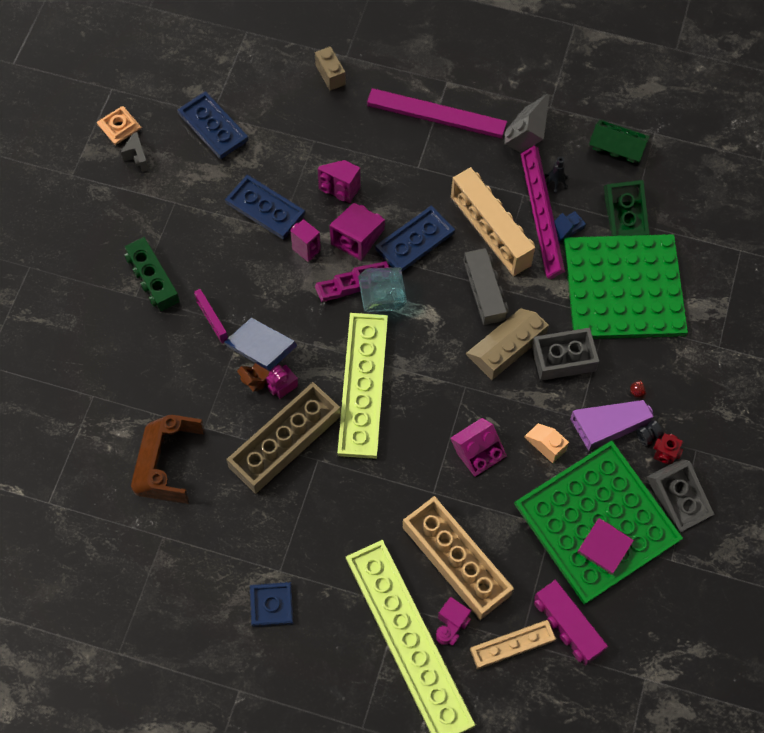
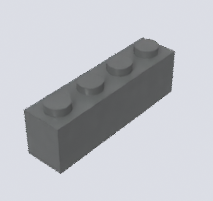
[463,248,508,325]

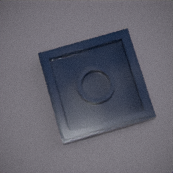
[250,582,293,627]

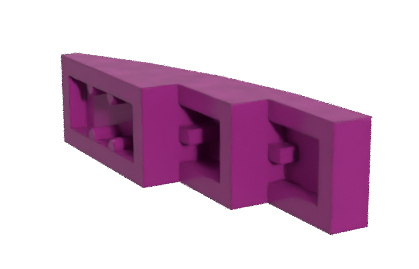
[315,261,393,302]

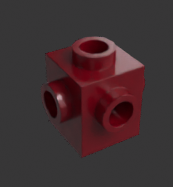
[653,433,684,465]

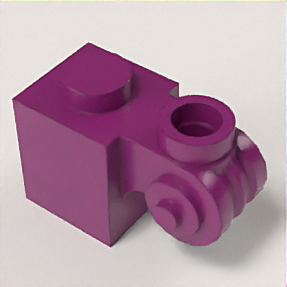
[266,365,298,399]
[436,596,471,646]

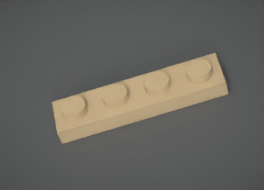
[470,620,556,669]

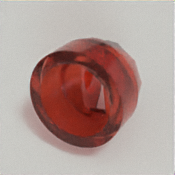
[630,380,646,397]

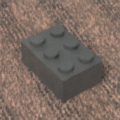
[532,328,599,381]

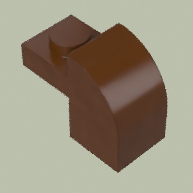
[237,363,277,392]

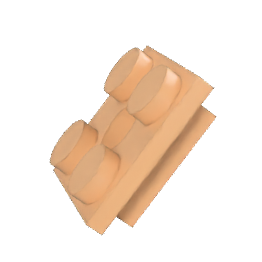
[97,106,141,145]

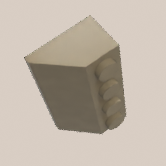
[466,308,549,380]

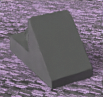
[121,132,149,172]

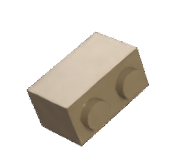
[315,46,346,90]

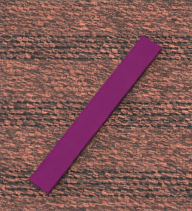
[367,88,507,138]
[521,146,565,279]

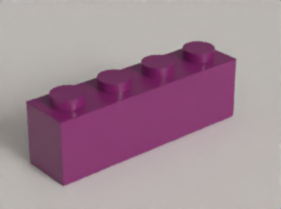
[534,580,608,665]

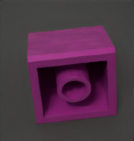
[330,203,385,261]

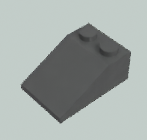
[504,94,550,153]
[647,459,714,532]

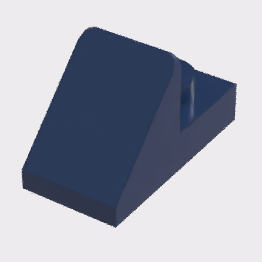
[554,211,586,244]

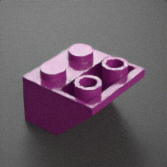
[318,160,361,203]
[450,418,507,476]

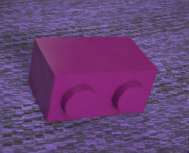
[291,219,321,262]

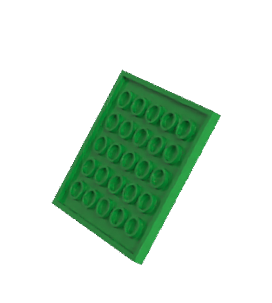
[564,234,688,339]
[514,440,683,605]

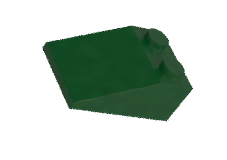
[604,180,650,236]

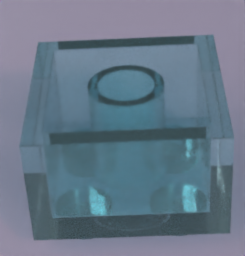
[358,267,407,312]

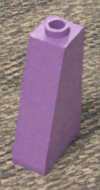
[570,400,653,451]

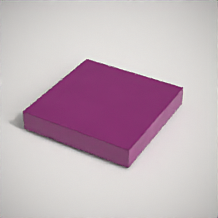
[577,518,634,575]

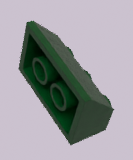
[589,119,650,163]

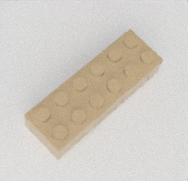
[451,167,535,276]
[403,496,514,620]

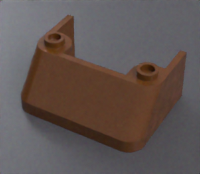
[131,415,205,504]

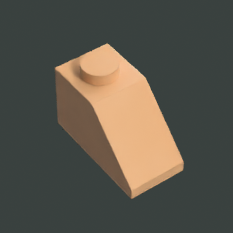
[525,423,569,463]

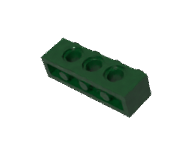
[124,237,180,312]

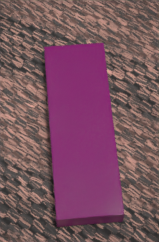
[194,289,228,344]

